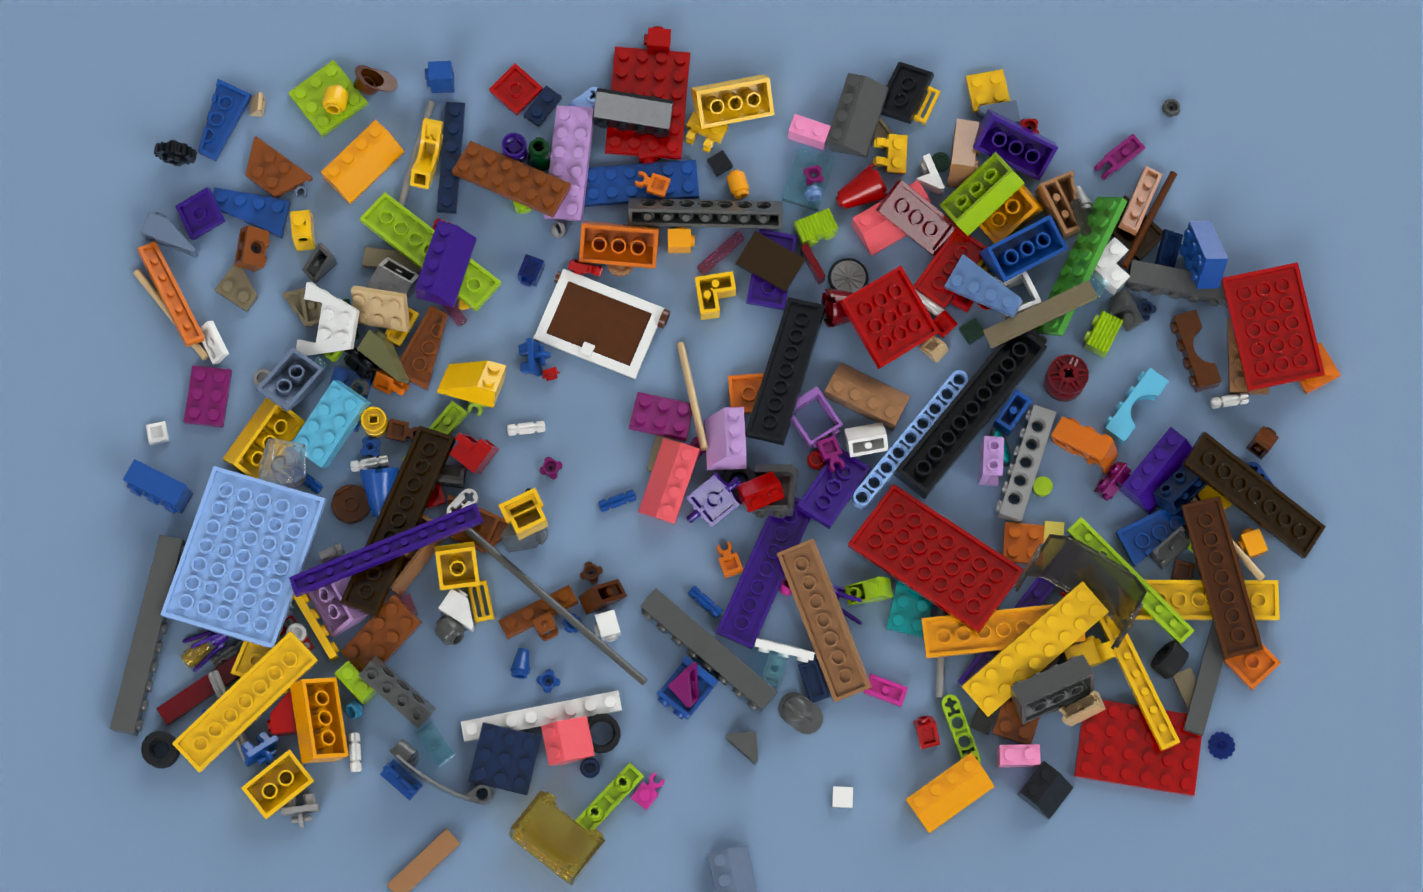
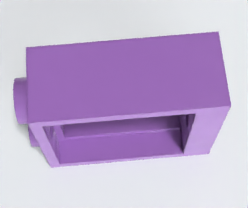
[791,386,843,450]

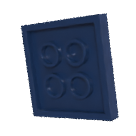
[468,722,542,795]

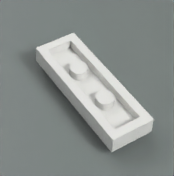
[755,637,815,663]

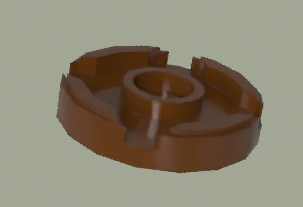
[331,484,370,524]

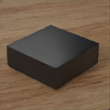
[707,150,733,177]

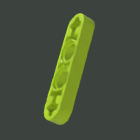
[941,695,981,763]

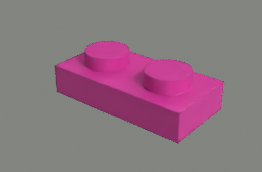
[863,673,908,707]

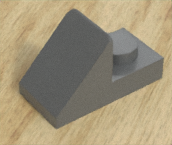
[1110,288,1145,332]

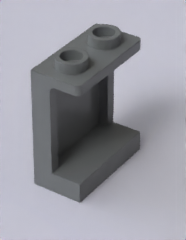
[752,464,798,518]

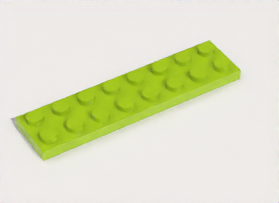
[359,192,502,312]

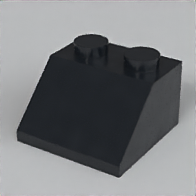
[1017,761,1073,819]

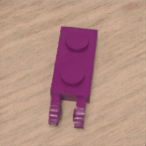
[1093,134,1146,180]

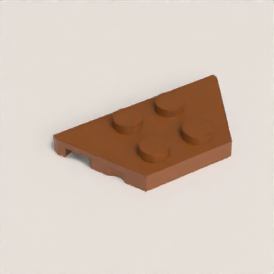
[245,136,313,198]
[447,494,507,554]

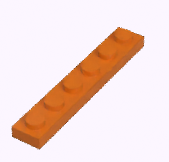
[137,241,205,347]

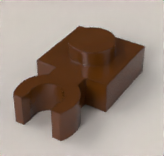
[385,418,418,443]

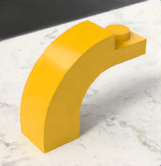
[410,118,443,189]

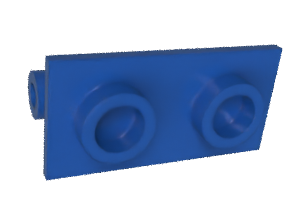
[380,759,423,801]

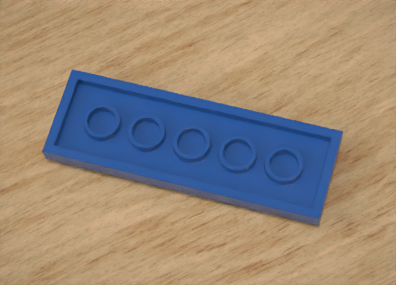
[584,160,699,207]

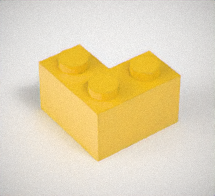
[695,271,736,320]

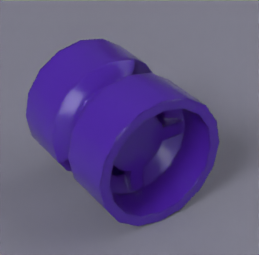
[502,133,528,163]

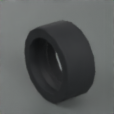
[588,714,620,753]

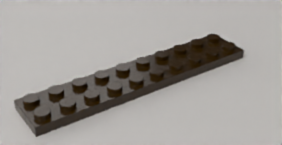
[340,425,456,617]

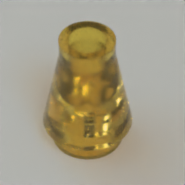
[180,642,212,669]

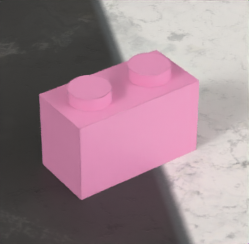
[788,114,831,151]
[997,744,1041,768]

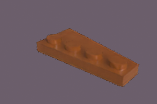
[400,305,448,391]

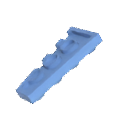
[945,254,1023,318]

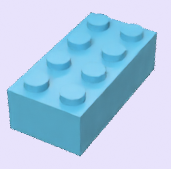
[290,380,371,468]

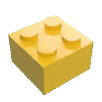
[434,541,480,590]

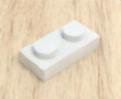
[200,321,229,364]

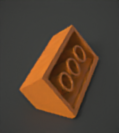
[579,221,660,269]

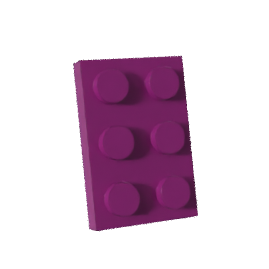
[184,365,232,428]
[629,392,692,441]

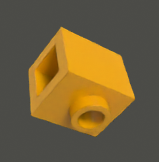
[668,227,695,253]
[1237,528,1268,559]

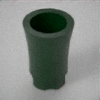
[527,137,551,171]

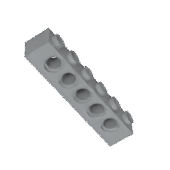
[996,404,1056,523]

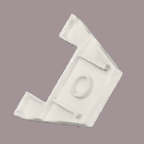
[296,282,360,356]

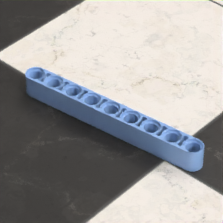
[852,370,968,509]

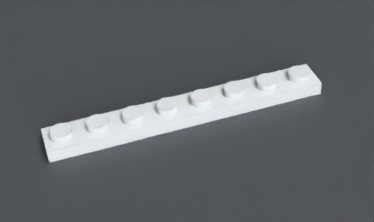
[461,690,622,742]

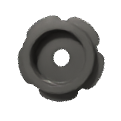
[1162,99,1180,117]
[351,378,369,396]

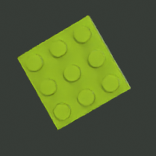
[288,60,368,138]

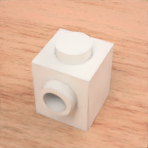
[594,610,621,642]

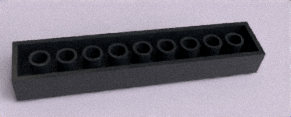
[894,332,1047,499]

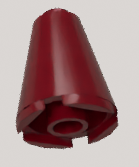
[821,289,854,328]

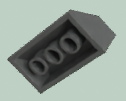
[826,73,889,157]
[501,523,548,553]
[1010,654,1095,725]

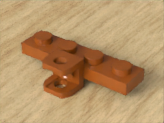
[498,585,579,641]

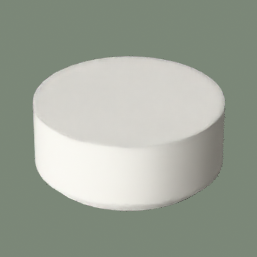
[286,623,307,642]

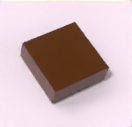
[1170,559,1195,580]

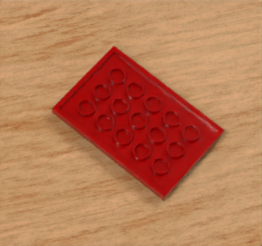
[605,47,690,160]
[1221,262,1325,392]
[1074,700,1202,796]

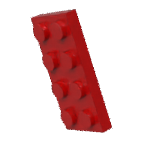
[913,227,987,309]

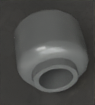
[435,616,465,645]

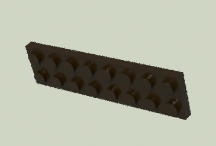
[1182,432,1326,559]

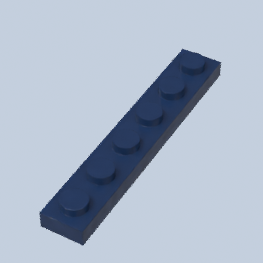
[437,102,466,214]

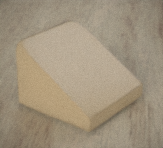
[249,92,266,117]
[919,336,949,363]

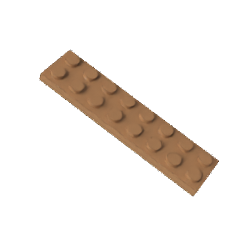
[777,539,872,702]

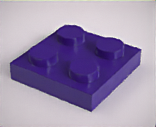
[175,187,226,240]

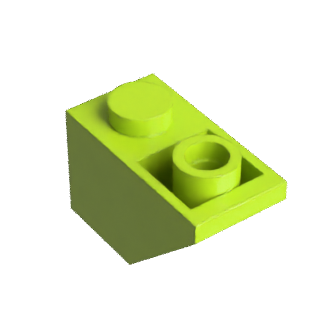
[845,576,893,605]

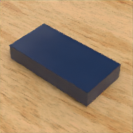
[1154,229,1183,268]
[798,659,829,703]

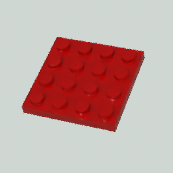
[839,265,940,369]

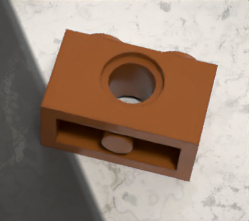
[234,225,270,272]

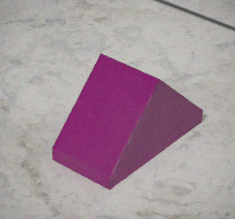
[668,662,699,707]

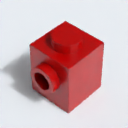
[643,26,671,51]

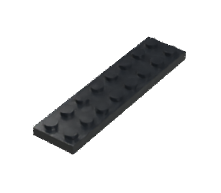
[745,297,825,445]

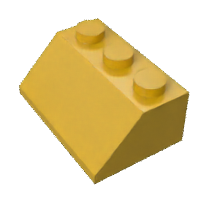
[241,749,314,820]

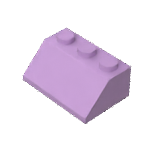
[705,407,747,470]
[307,577,369,638]

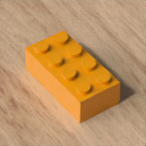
[290,677,349,764]

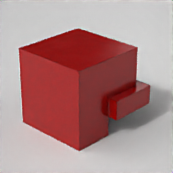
[449,433,499,474]

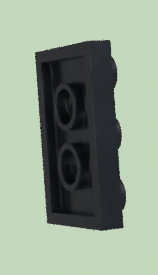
[881,62,934,124]

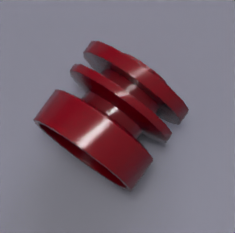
[1044,354,1089,402]

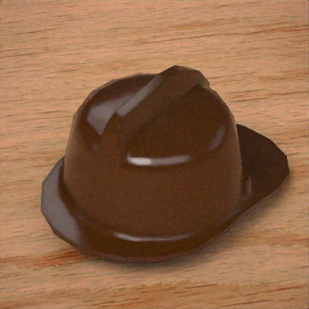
[354,65,398,95]

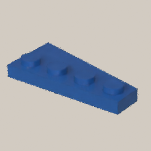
[198,79,252,161]
[213,187,290,239]
[1115,503,1189,567]

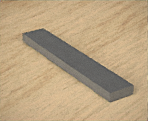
[1183,621,1224,736]

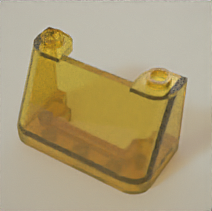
[509,790,605,885]

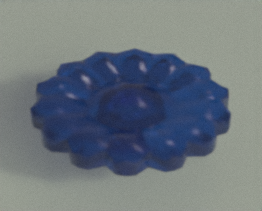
[1208,732,1235,760]

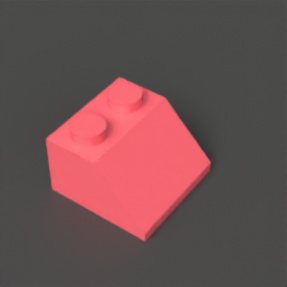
[541,716,595,766]

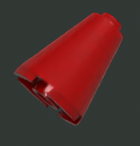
[835,163,888,209]

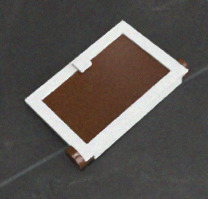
[533,269,670,380]

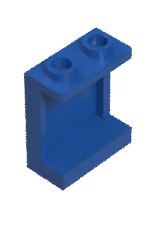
[656,656,718,720]

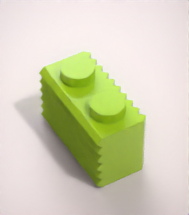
[793,208,838,247]
[1083,311,1123,358]
[335,661,377,705]

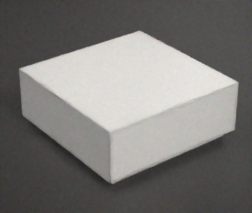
[146,421,170,445]
[832,786,853,808]

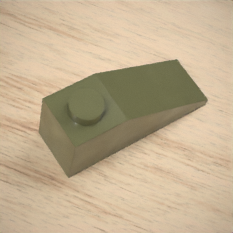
[357,330,409,383]

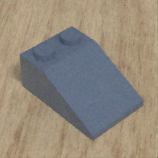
[256,348,324,412]

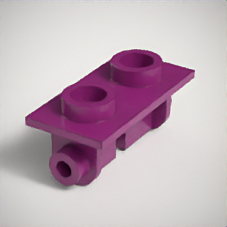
[1094,462,1131,501]

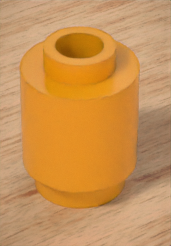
[726,169,750,199]

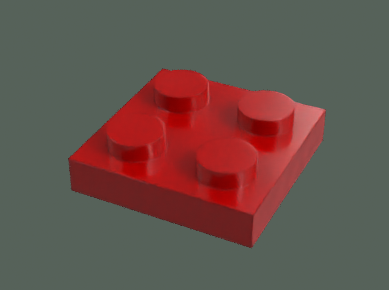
[489,63,543,116]

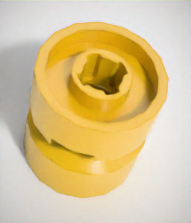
[361,407,388,438]

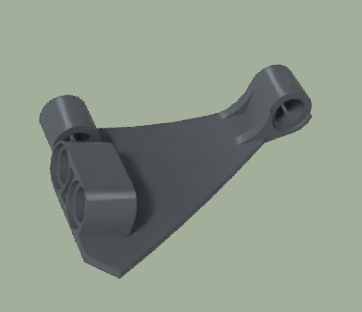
[389,739,492,805]

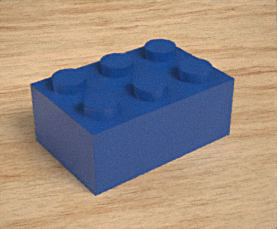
[1179,221,1228,289]
[123,459,193,514]

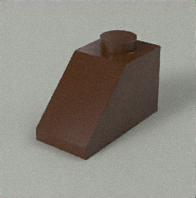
[1246,426,1279,460]
[578,579,627,614]

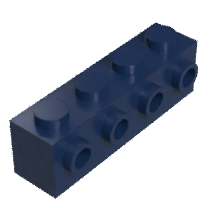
[1153,465,1207,515]

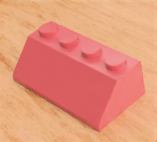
[851,180,931,256]
[638,438,700,525]

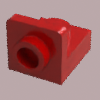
[913,716,940,749]

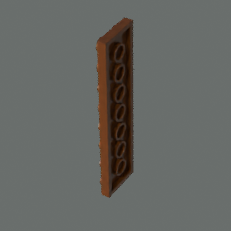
[1181,496,1263,660]

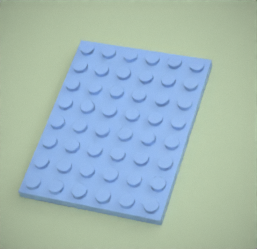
[160,466,327,649]

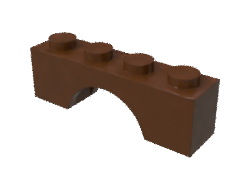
[1170,310,1222,393]

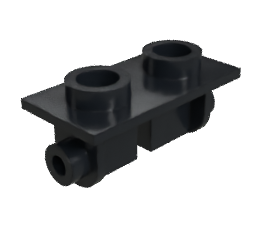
[344,348,380,380]

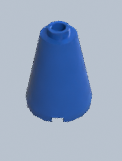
[360,468,399,518]

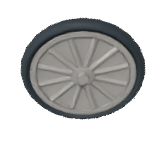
[828,258,869,292]

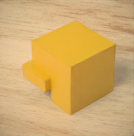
[498,488,548,540]

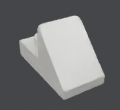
[915,153,945,195]

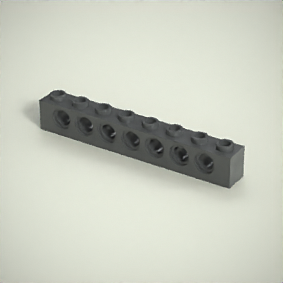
[628,198,783,229]

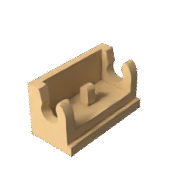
[1058,691,1106,727]

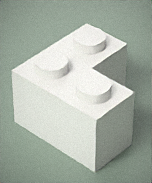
[1092,237,1130,296]

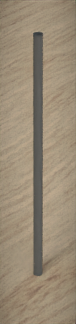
[464,528,647,686]

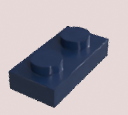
[524,86,562,127]

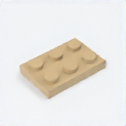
[351,285,410,332]

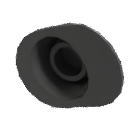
[778,692,823,734]

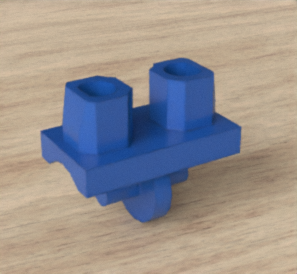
[518,338,551,376]
[241,731,279,767]

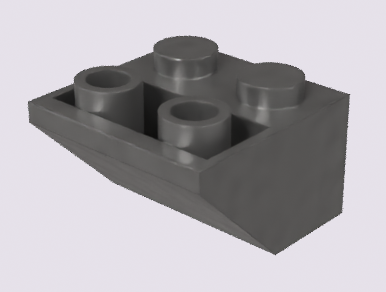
[366,257,419,300]

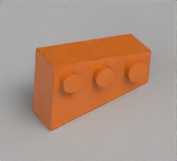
[1051,416,1118,475]

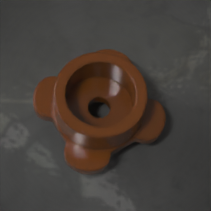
[580,561,603,584]

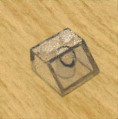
[259,438,306,488]

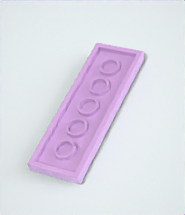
[544,105,594,222]

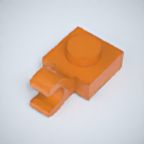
[372,368,410,396]

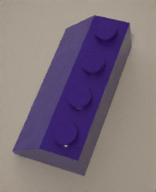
[973,109,1058,181]
[415,220,477,308]
[1119,427,1192,515]

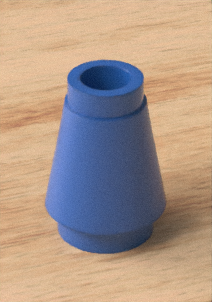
[510,648,530,679]

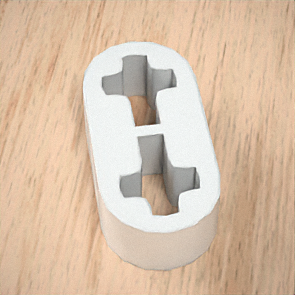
[446,488,478,514]

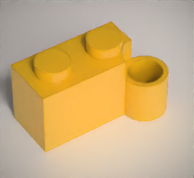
[1061,635,1116,667]

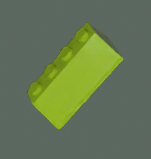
[939,152,1025,236]

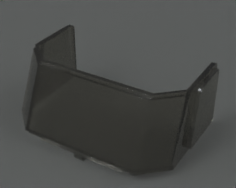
[1014,534,1147,649]

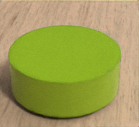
[1032,476,1053,497]

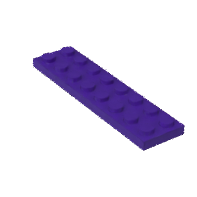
[716,497,811,650]

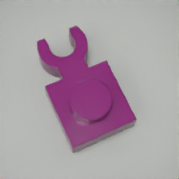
[816,436,845,473]

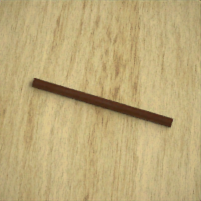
[1121,171,1177,269]

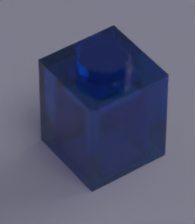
[517,254,545,287]

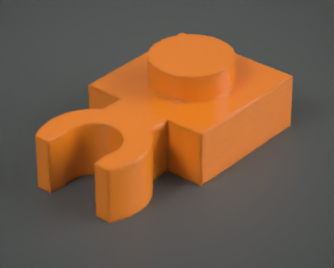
[635,171,671,198]
[717,541,744,578]

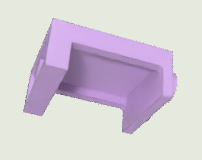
[978,436,1004,486]

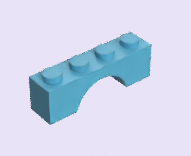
[1103,368,1169,446]

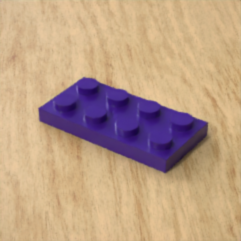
[746,229,798,310]
[796,449,871,529]

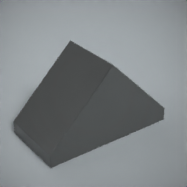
[302,243,337,283]
[725,732,758,765]

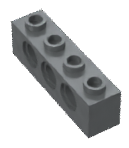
[358,656,436,729]

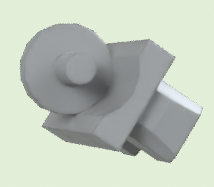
[281,794,321,828]

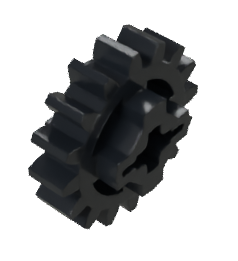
[154,140,197,166]

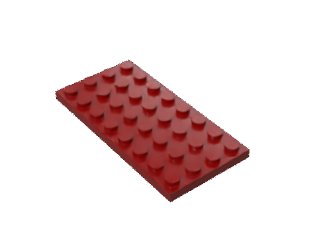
[848,484,1024,634]

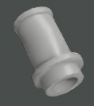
[318,543,345,563]

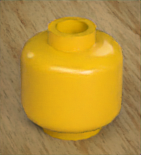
[322,85,349,114]

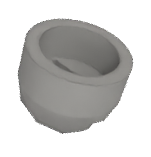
[551,222,566,238]

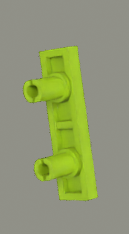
[574,763,645,836]

